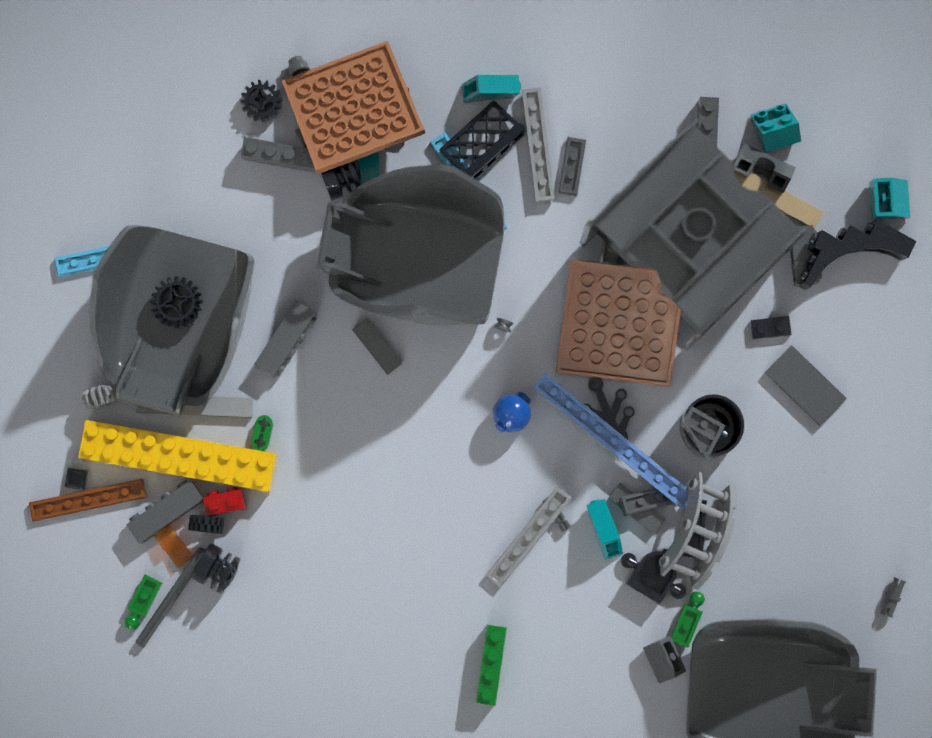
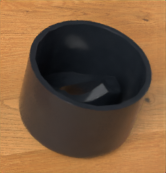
[680,394,744,458]

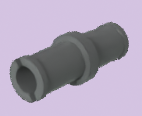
[881,577,906,618]

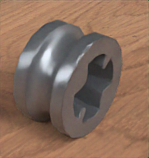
[494,318,513,333]

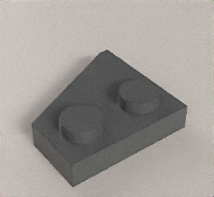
[681,406,725,459]

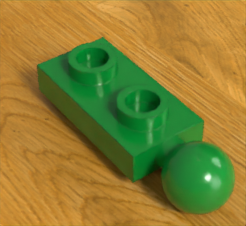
[124,574,163,630]
[671,591,705,648]

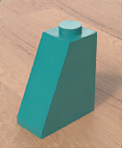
[462,75,521,103]
[587,498,623,560]

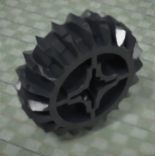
[150,276,203,328]

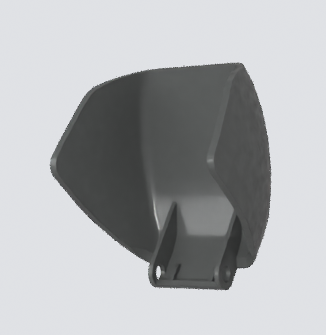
[316,164,505,325]
[89,225,254,417]
[686,619,877,738]

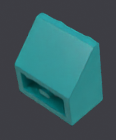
[751,104,801,153]
[869,178,910,220]

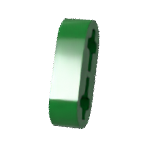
[251,415,273,451]

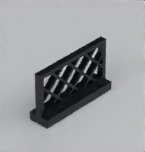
[439,100,526,179]

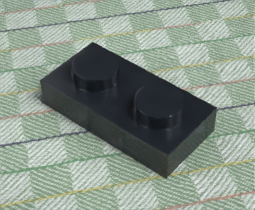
[750,316,792,340]

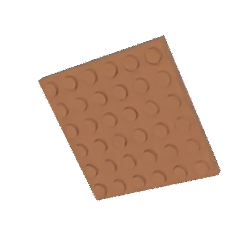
[281,41,426,174]

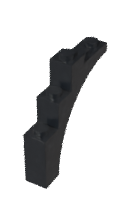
[798,219,917,290]

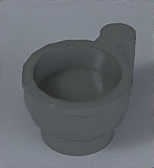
[281,56,310,80]

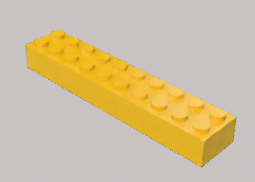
[78,420,278,493]

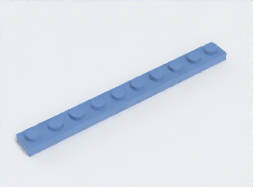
[533,373,688,510]

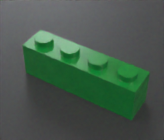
[476,625,507,706]

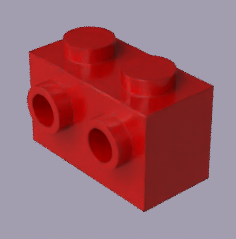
[203,487,247,517]

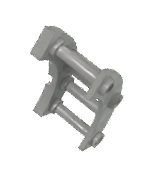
[659,472,736,590]

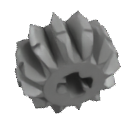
[81,384,115,410]

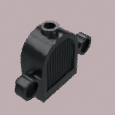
[621,548,686,604]

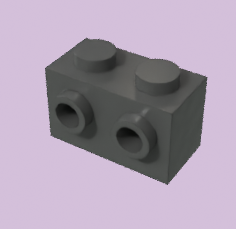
[643,635,686,683]

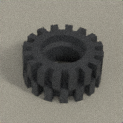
[188,515,224,534]

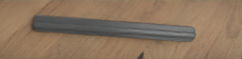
[135,547,205,647]

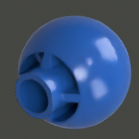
[492,392,531,433]

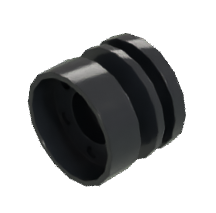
[321,161,361,201]
[192,543,241,594]

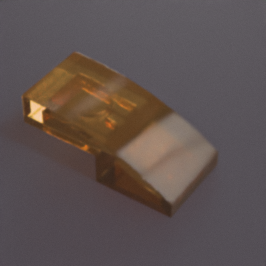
[154,524,193,568]

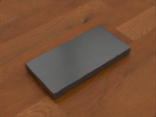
[765,345,847,426]

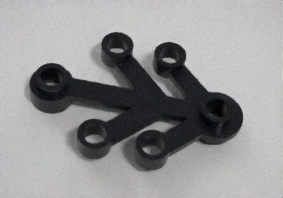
[584,377,635,440]

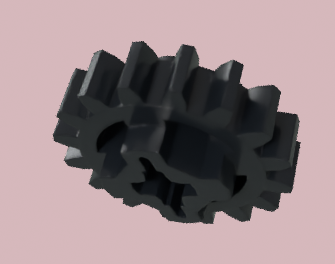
[240,80,282,122]

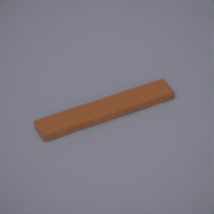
[29,479,147,522]

